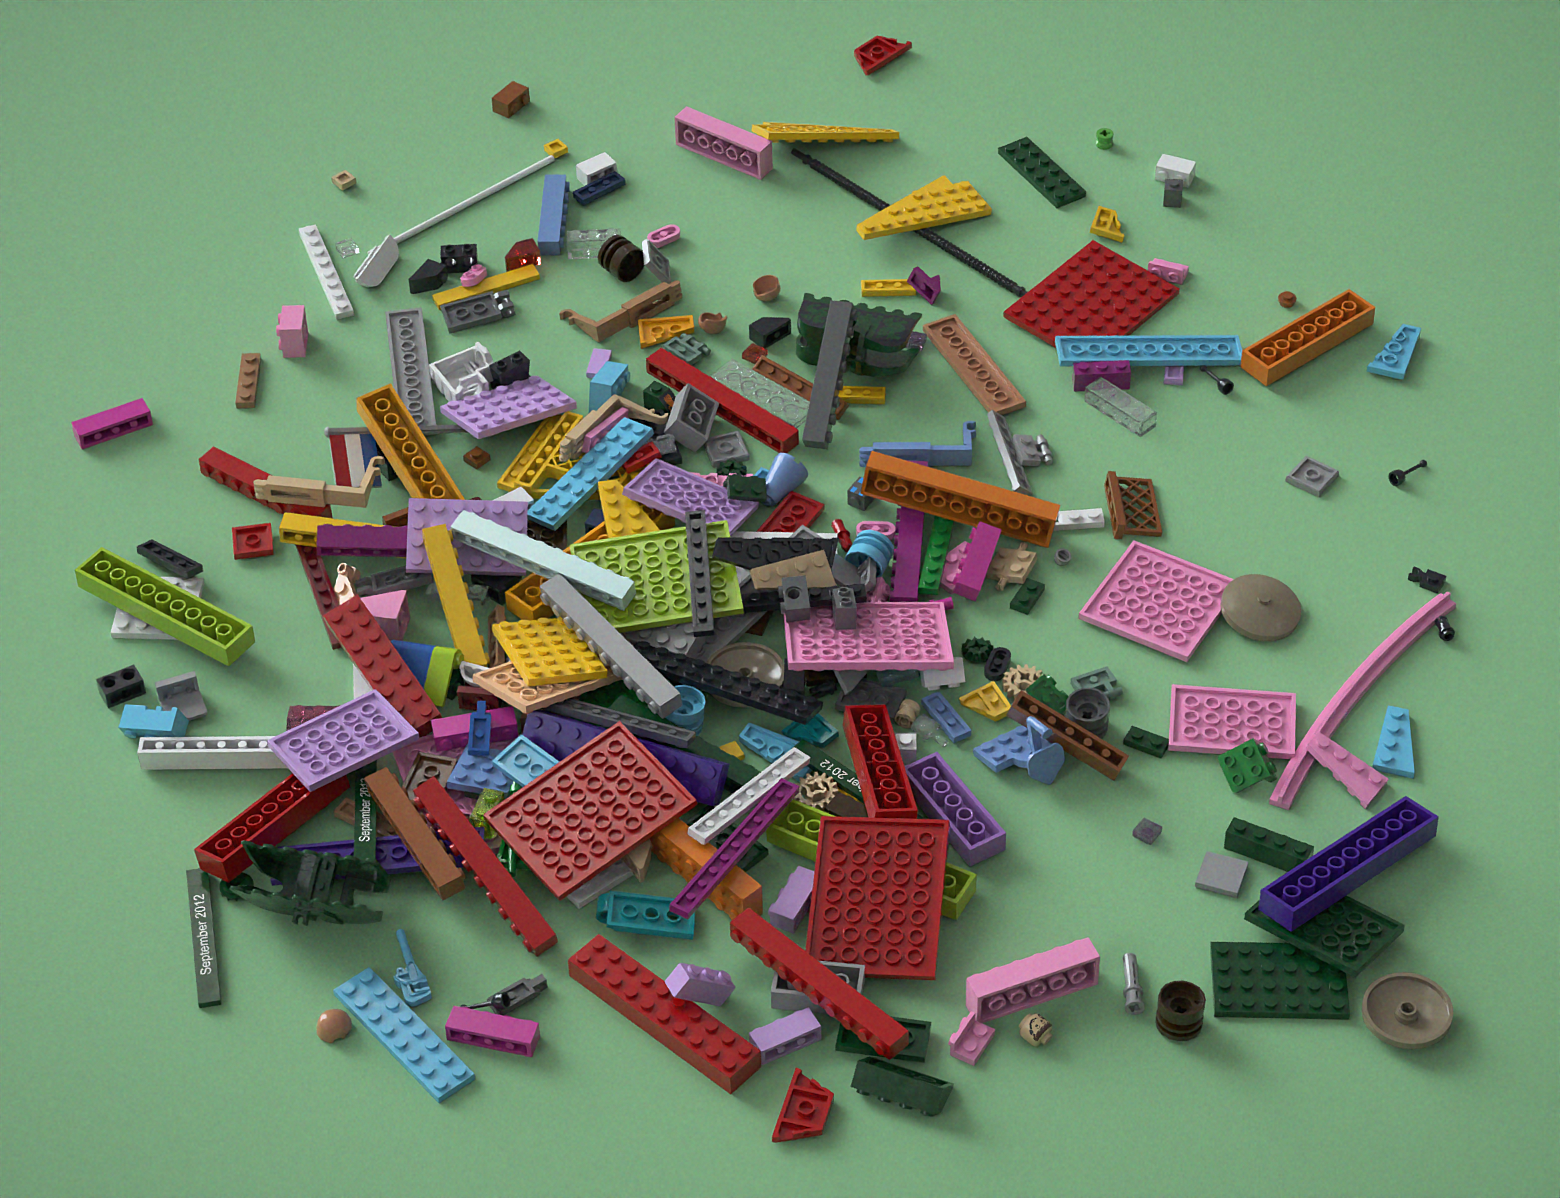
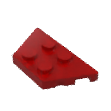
[854,36,912,76]
[772,1068,834,1143]

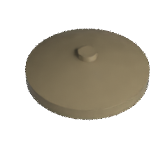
[1220,574,1301,641]
[706,642,784,708]
[1362,972,1453,1049]

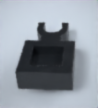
[1408,566,1447,594]

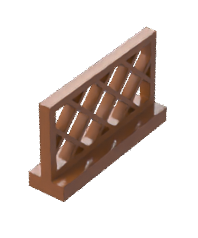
[1104,471,1162,539]

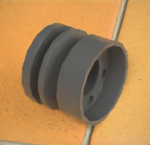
[1065,688,1110,739]

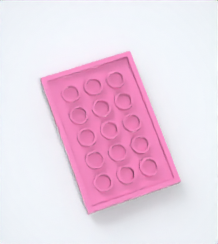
[1168,684,1296,759]

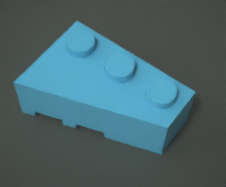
[588,361,630,414]
[119,704,189,738]

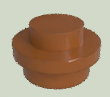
[1278,291,1297,308]

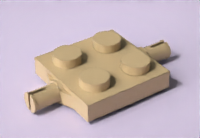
[986,542,1038,591]

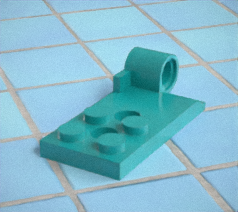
[596,891,695,940]

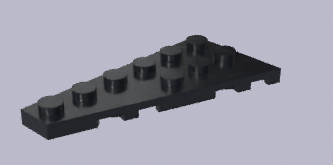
[712,537,839,589]

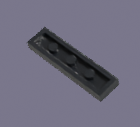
[136,539,203,579]

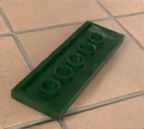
[998,137,1086,208]

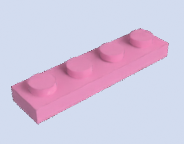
[582,407,629,454]

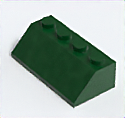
[851,1056,954,1117]

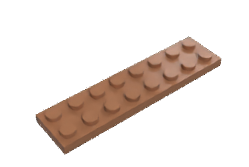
[923,314,1026,415]

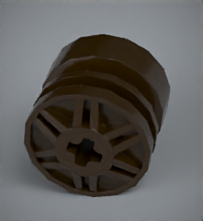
[598,235,645,282]
[1155,980,1206,1041]

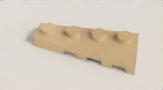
[749,550,836,590]

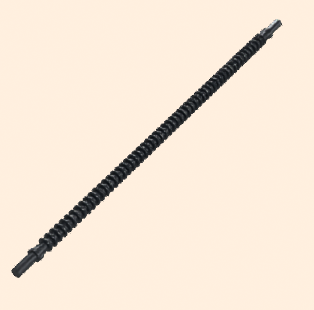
[791,148,1027,297]

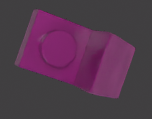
[907,266,941,305]

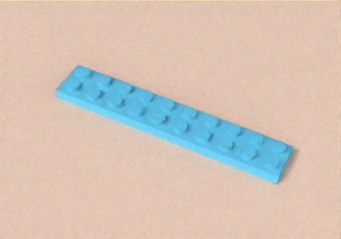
[1055,335,1242,367]

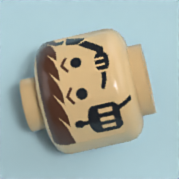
[1019,1013,1053,1047]

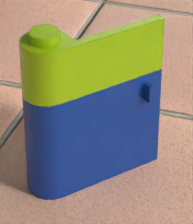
[391,640,464,707]

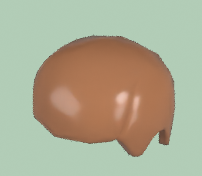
[753,275,781,302]
[698,312,727,334]
[316,1009,352,1043]

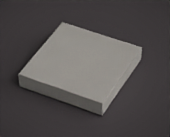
[642,239,671,284]
[703,431,750,468]
[1285,456,1339,497]
[1195,851,1248,898]

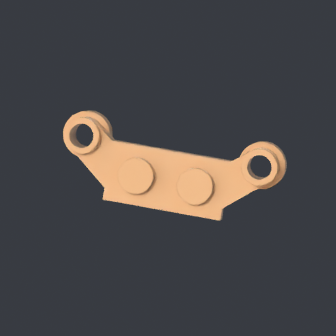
[333,563,361,605]

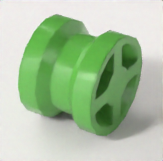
[1096,128,1114,150]

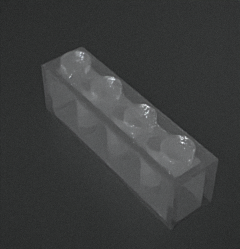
[1085,377,1157,437]

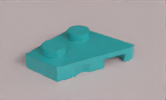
[782,713,839,748]

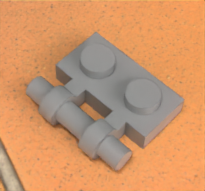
[1012,434,1053,466]

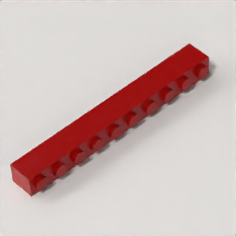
[646,348,799,453]
[413,776,558,957]
[730,908,909,1060]

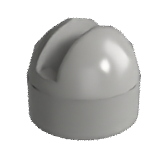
[1054,548,1071,566]

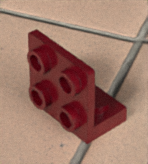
[457,682,502,710]

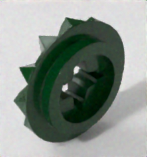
[716,460,747,476]
[961,636,993,663]
[219,872,254,901]

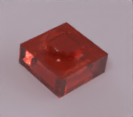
[742,343,768,364]

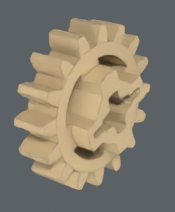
[1002,664,1042,701]
[794,772,838,812]

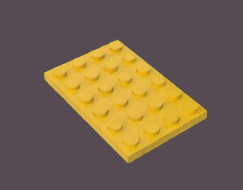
[492,617,607,687]

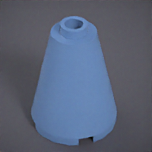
[762,452,809,506]

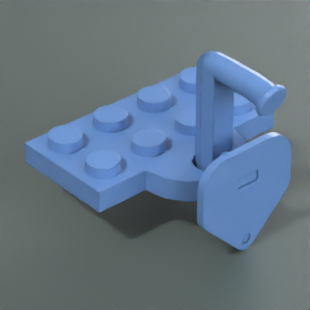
[973,716,1065,785]

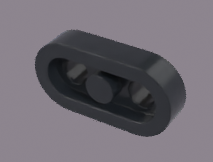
[984,647,1011,681]

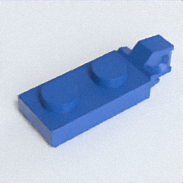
[468,701,492,756]

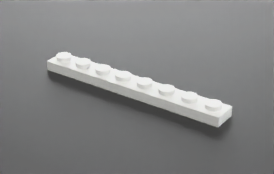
[299,224,354,320]
[687,747,811,845]

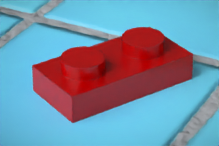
[622,442,662,474]

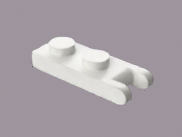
[1054,508,1105,531]

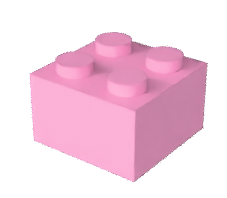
[276,305,309,358]

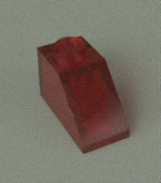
[505,238,541,272]

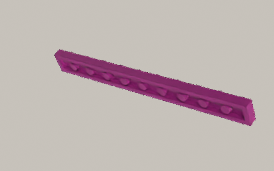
[669,778,799,919]

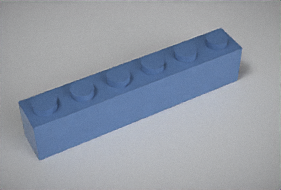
[538,175,570,255]

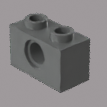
[778,575,811,622]
[832,587,857,630]

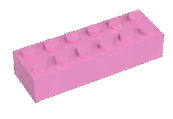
[674,106,773,180]
[966,937,1100,1023]

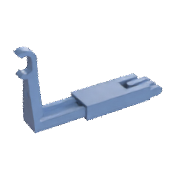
[859,421,976,467]

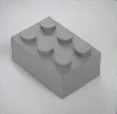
[664,383,719,452]

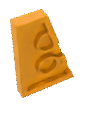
[638,315,694,349]

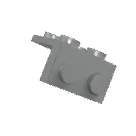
[831,553,877,593]
[155,671,207,721]

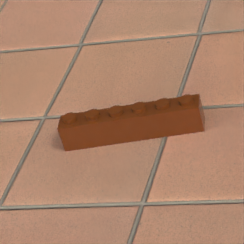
[1006,690,1129,781]

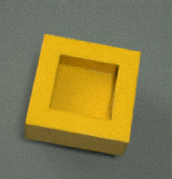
[544,139,568,159]

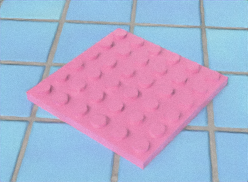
[1078,540,1234,662]

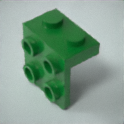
[1218,738,1277,793]

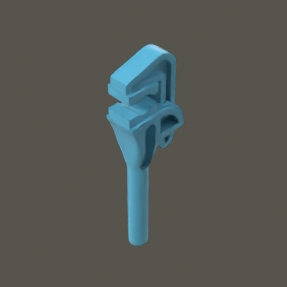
[393,929,432,1007]

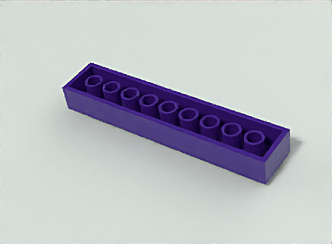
[522,709,730,806]
[1258,796,1439,932]

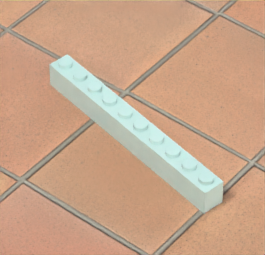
[451,510,636,611]

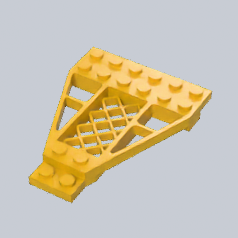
[497,411,650,500]

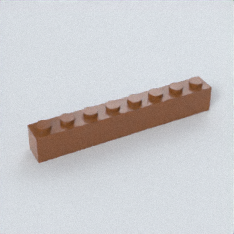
[364,767,466,901]

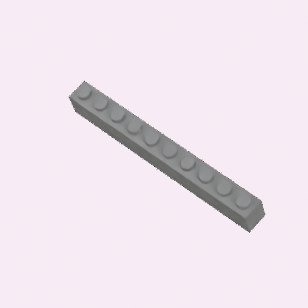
[540,574,682,719]

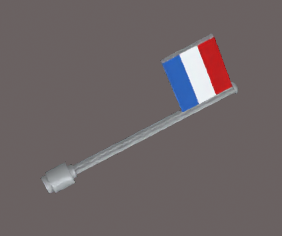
[324,425,496,488]

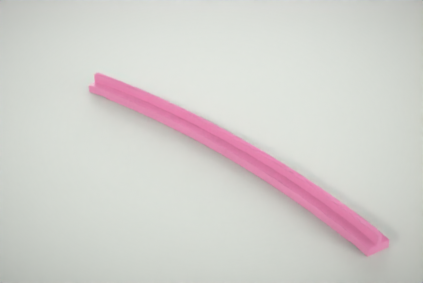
[1269,592,1456,810]

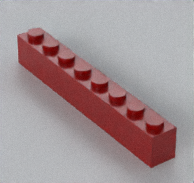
[198,446,333,519]

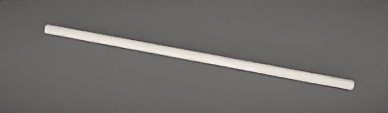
[368,155,555,255]

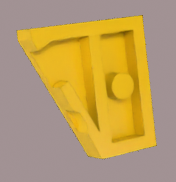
[1089,206,1124,243]
[959,681,1011,722]

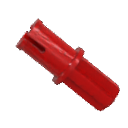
[831,519,852,552]

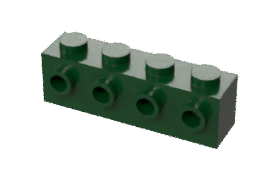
[1224,817,1314,872]

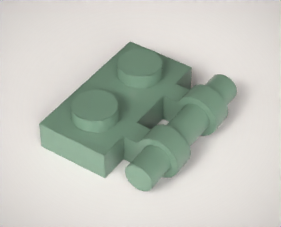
[663,333,711,366]
[1070,666,1123,701]

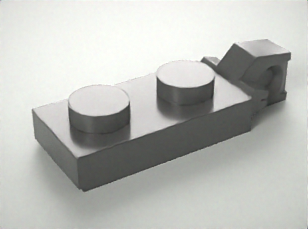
[487,974,548,1016]

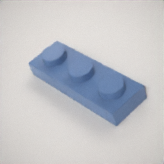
[921,691,971,743]

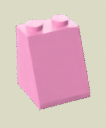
[361,590,410,642]

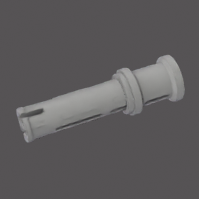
[1122,953,1145,1015]

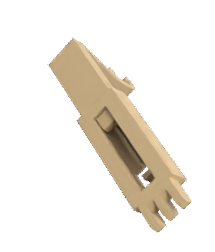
[559,394,668,462]
[253,456,385,508]

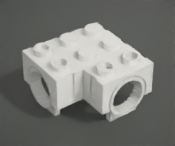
[429,342,494,402]

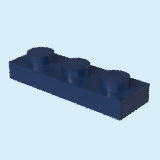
[573,171,626,206]

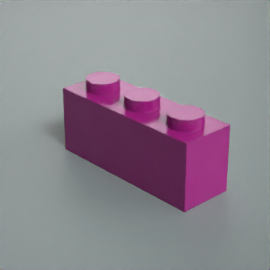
[1072,360,1131,392]

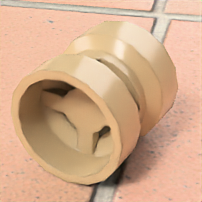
[895,699,921,728]

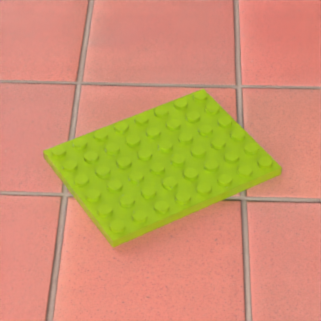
[570,520,744,633]

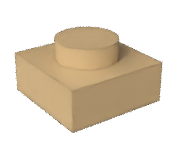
[331,170,356,191]

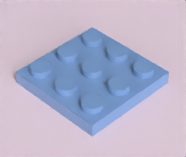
[447,744,513,799]

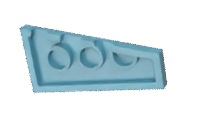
[1367,324,1421,380]
[1372,705,1415,779]
[739,723,822,782]

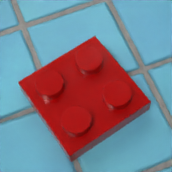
[232,523,274,560]

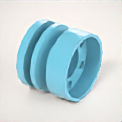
[845,530,894,578]
[665,685,706,736]

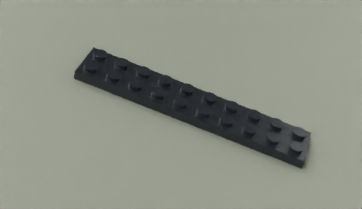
[633,641,823,725]

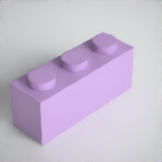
[768,866,814,934]
[665,963,736,1007]
[749,1007,821,1065]

